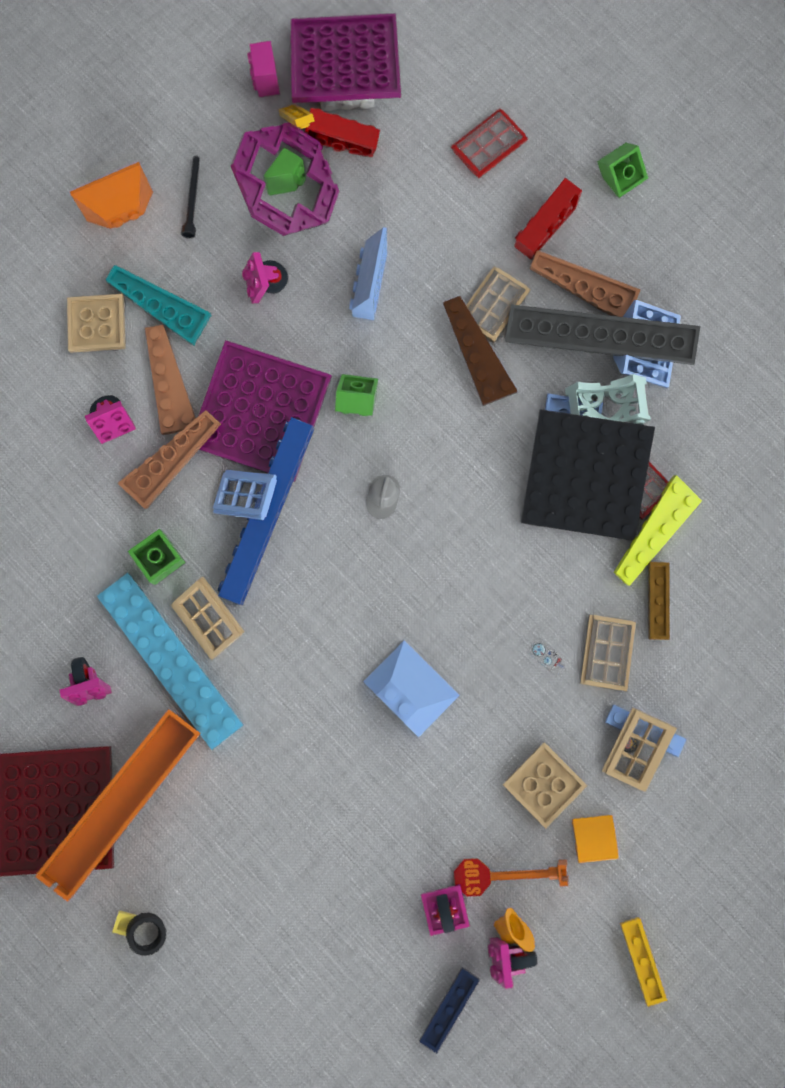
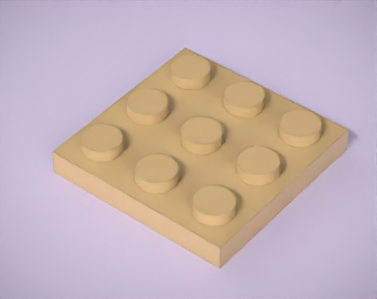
[67,294,126,353]
[502,742,587,829]

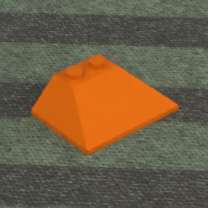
[70,162,153,229]

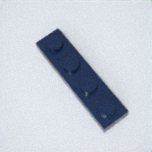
[419,967,480,1054]

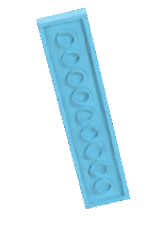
[97,573,244,750]

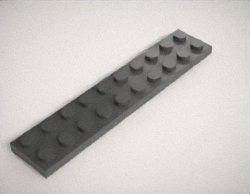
[505,304,701,365]

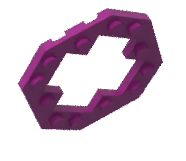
[231,122,339,236]

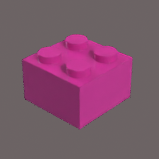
[247,41,280,97]

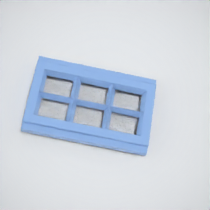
[213,470,277,520]

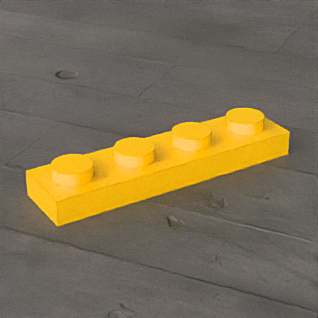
[278,104,314,129]
[620,917,667,1007]

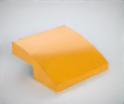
[572,815,619,863]

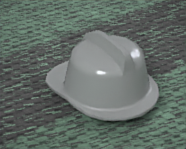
[366,475,400,519]

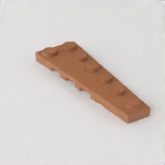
[530,250,640,317]
[145,325,196,435]
[118,410,221,509]

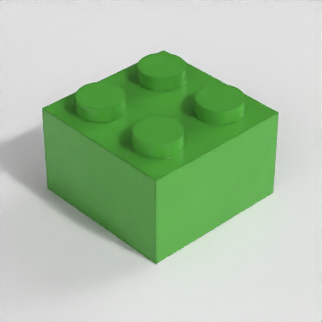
[128,528,186,585]

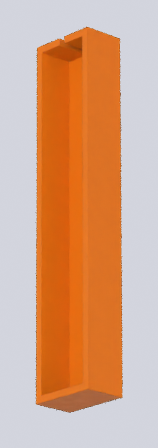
[35,709,201,902]

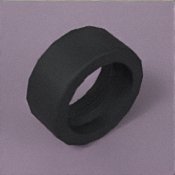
[126,912,166,956]

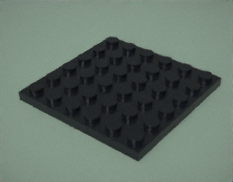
[521,409,655,541]

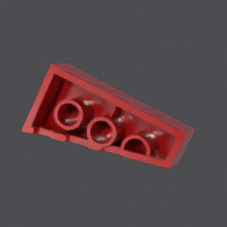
[304,108,380,158]
[514,177,583,260]

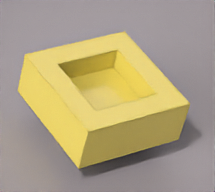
[112,910,137,936]

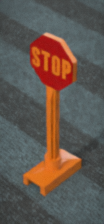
[454,858,569,897]

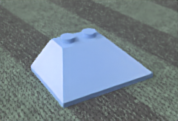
[613,300,681,388]
[363,641,460,738]

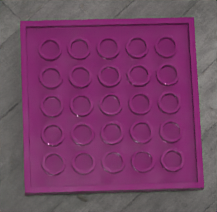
[291,13,401,103]
[198,340,332,482]

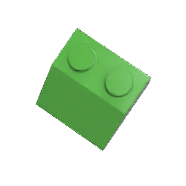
[597,142,648,198]
[263,147,306,196]
[335,374,378,416]

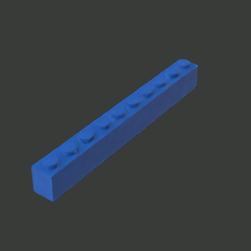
[218,417,314,605]

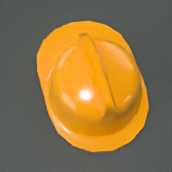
[493,908,535,952]

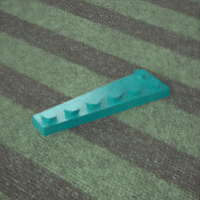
[106,265,212,346]

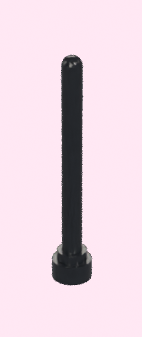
[181,156,200,238]

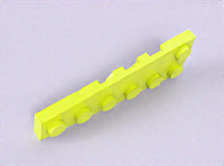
[613,475,702,586]

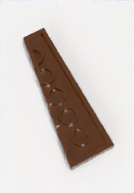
[443,296,518,406]

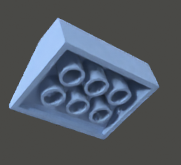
[349,227,388,320]

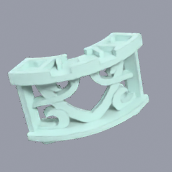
[565,374,651,425]

